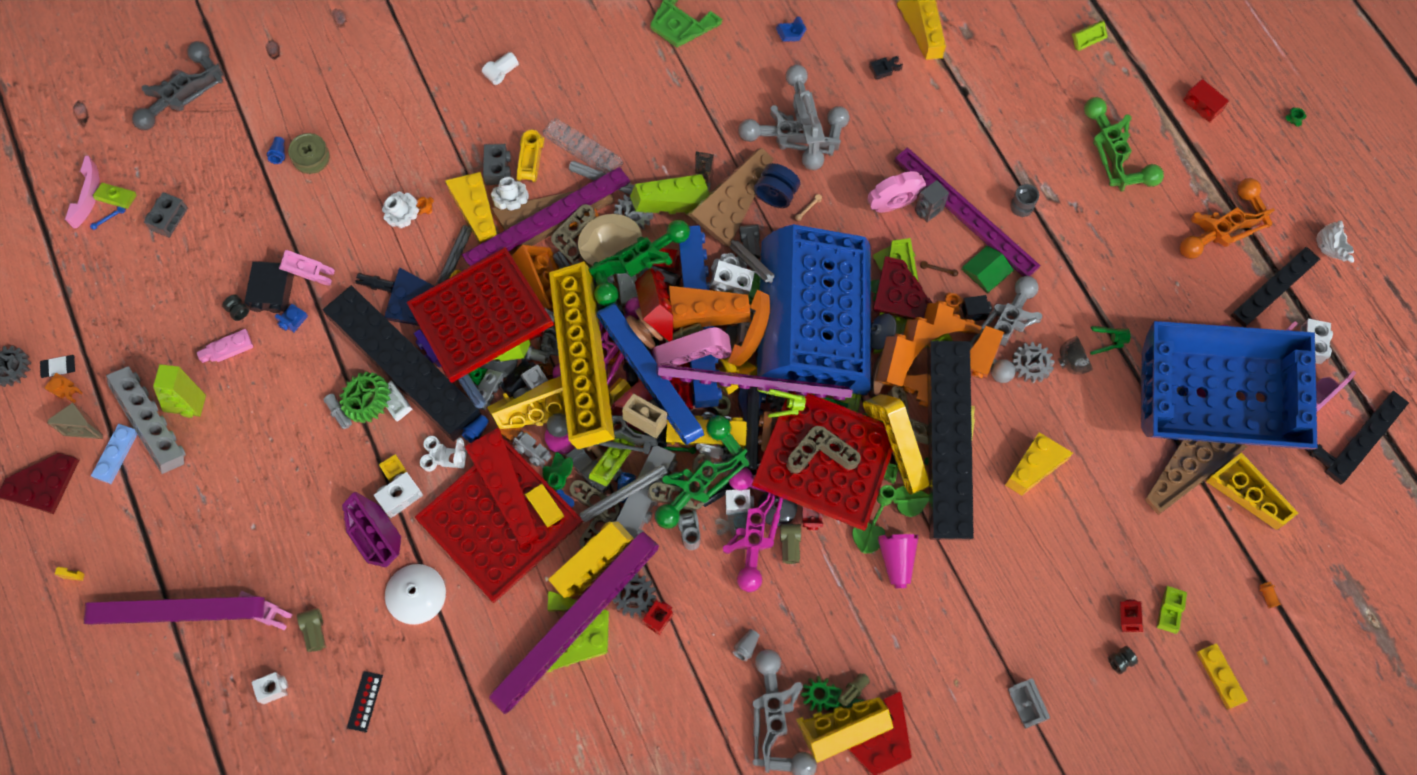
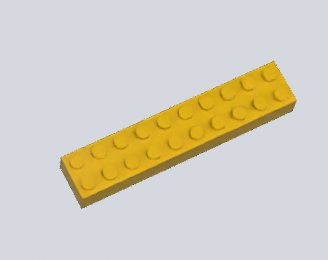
[549,262,615,449]

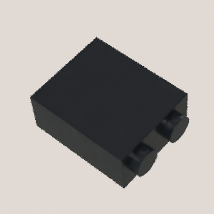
[244,261,294,313]

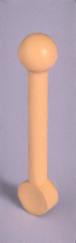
[795,194,822,221]

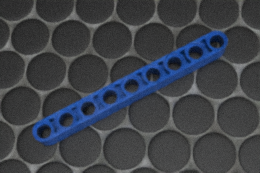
[596,303,704,445]

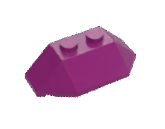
[342,492,401,567]

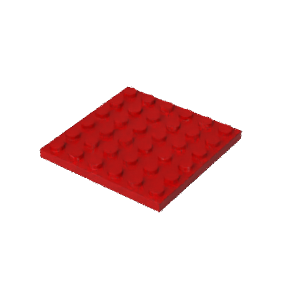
[407,247,554,383]
[752,391,893,531]
[415,439,584,604]

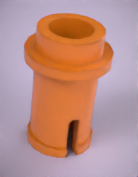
[1259,582,1281,609]

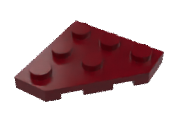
[873,256,933,320]
[0,453,80,514]

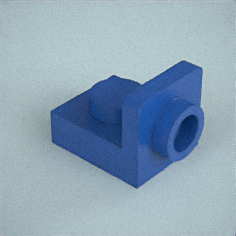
[274,304,308,333]

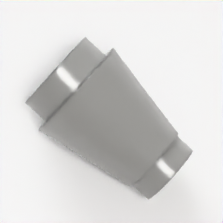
[733,629,760,661]

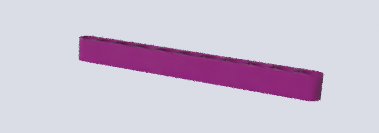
[489,532,659,714]

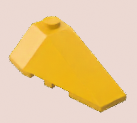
[492,376,566,429]

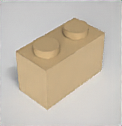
[622,393,667,438]

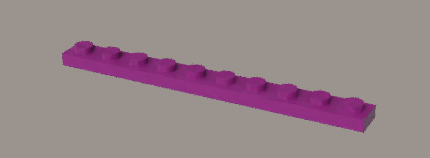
[894,147,1041,276]
[462,167,630,267]
[656,364,853,400]

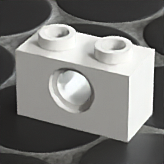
[374,472,423,519]

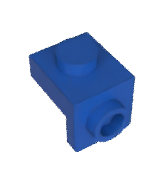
[776,17,807,42]

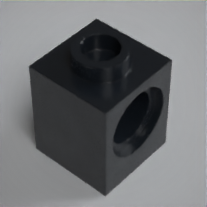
[961,295,992,321]

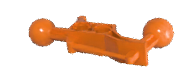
[1180,178,1275,259]

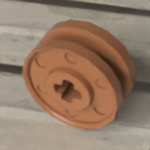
[626,307,665,349]

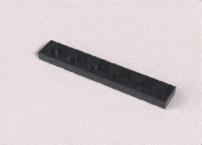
[1231,246,1320,327]
[1325,391,1409,485]

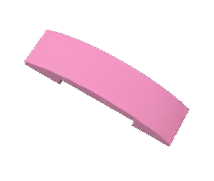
[65,156,99,228]

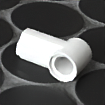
[482,52,519,85]

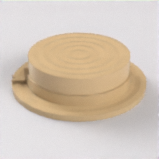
[578,214,642,266]

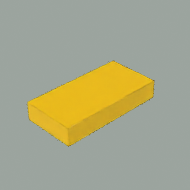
[525,484,564,528]

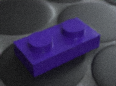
[414,329,441,368]

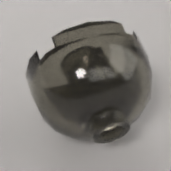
[1058,336,1093,375]

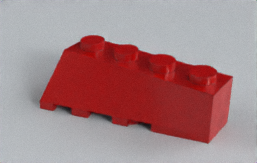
[635,268,673,342]

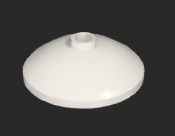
[385,564,446,625]

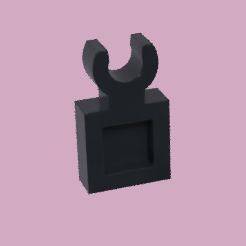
[869,56,903,80]

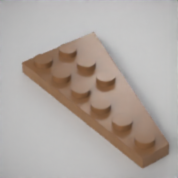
[687,148,774,247]
[492,191,614,250]
[1145,440,1247,515]

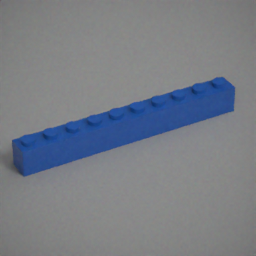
[679,225,722,408]

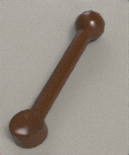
[920,261,958,277]

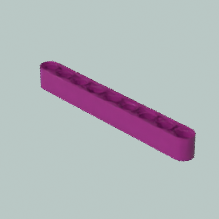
[83,597,265,624]

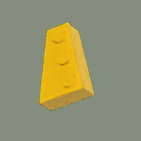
[1005,432,1073,496]

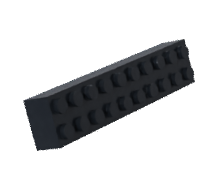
[322,285,481,442]
[927,341,974,540]

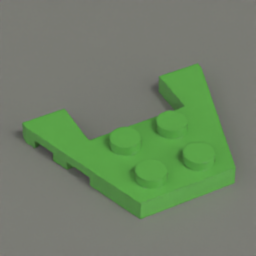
[650,0,722,48]

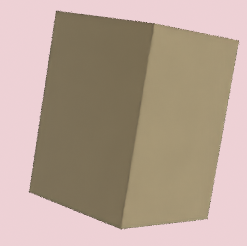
[48,403,103,439]

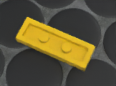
[1196,643,1248,710]

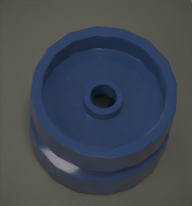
[754,163,801,209]

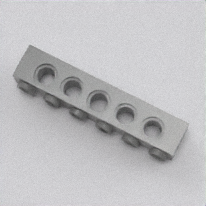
[106,366,186,474]

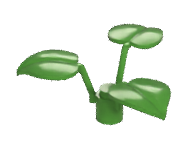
[852,485,929,554]

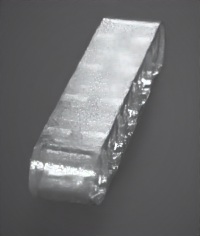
[542,118,623,174]

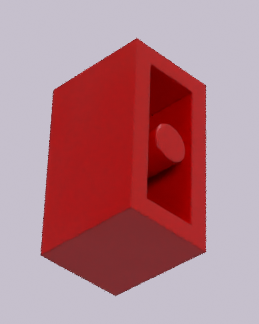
[1183,79,1229,123]

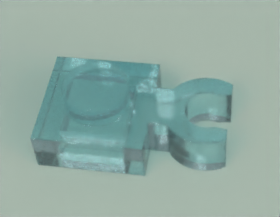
[715,512,748,536]

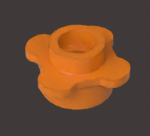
[416,197,434,215]
[944,292,963,313]

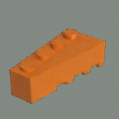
[669,286,751,330]

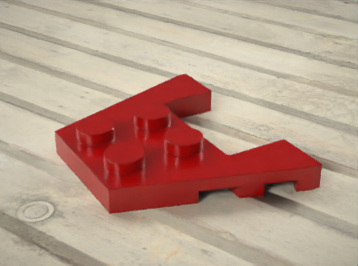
[848,692,912,775]

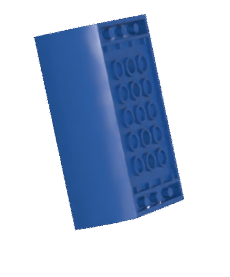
[757,224,871,396]
[1141,321,1318,450]

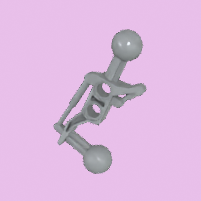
[786,65,825,171]
[738,105,850,156]
[970,276,1042,383]
[753,649,817,775]

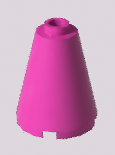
[878,534,918,588]

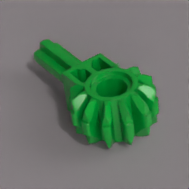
[801,676,866,713]

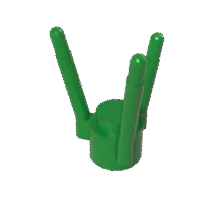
[1090,326,1131,355]

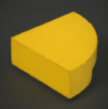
[55,567,85,581]

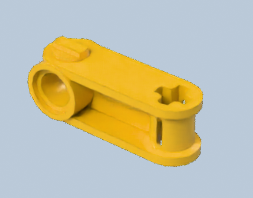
[517,130,545,182]

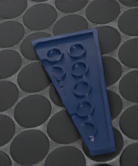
[384,267,435,326]

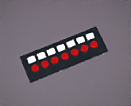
[347,671,383,733]

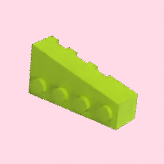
[630,174,709,215]
[153,364,206,418]

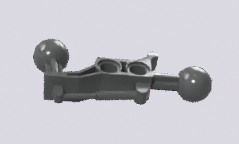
[132,41,223,130]
[547,399,659,454]

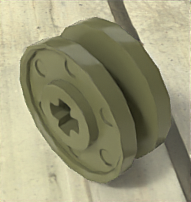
[288,133,330,174]

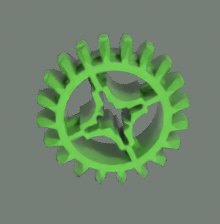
[339,372,391,424]

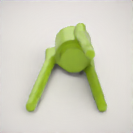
[758,389,806,418]

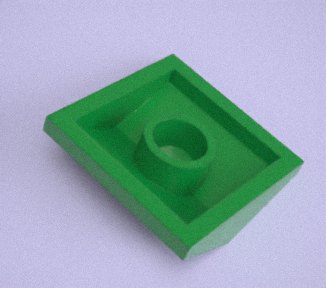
[961,246,1014,294]

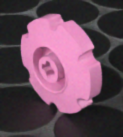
[868,171,926,213]

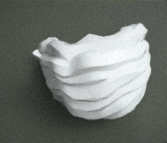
[1316,220,1354,263]

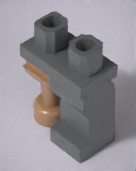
[566,445,622,493]

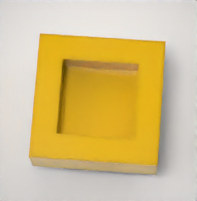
[379,454,407,482]

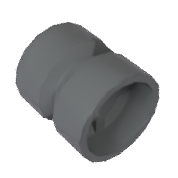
[1010,184,1039,217]

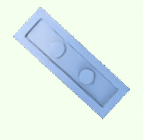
[91,424,138,484]

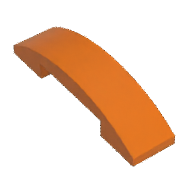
[728,290,770,367]

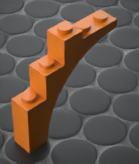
[876,301,982,387]
[887,326,1004,408]

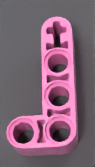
[652,327,732,366]

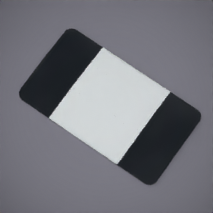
[40,355,75,378]

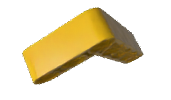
[863,394,930,495]

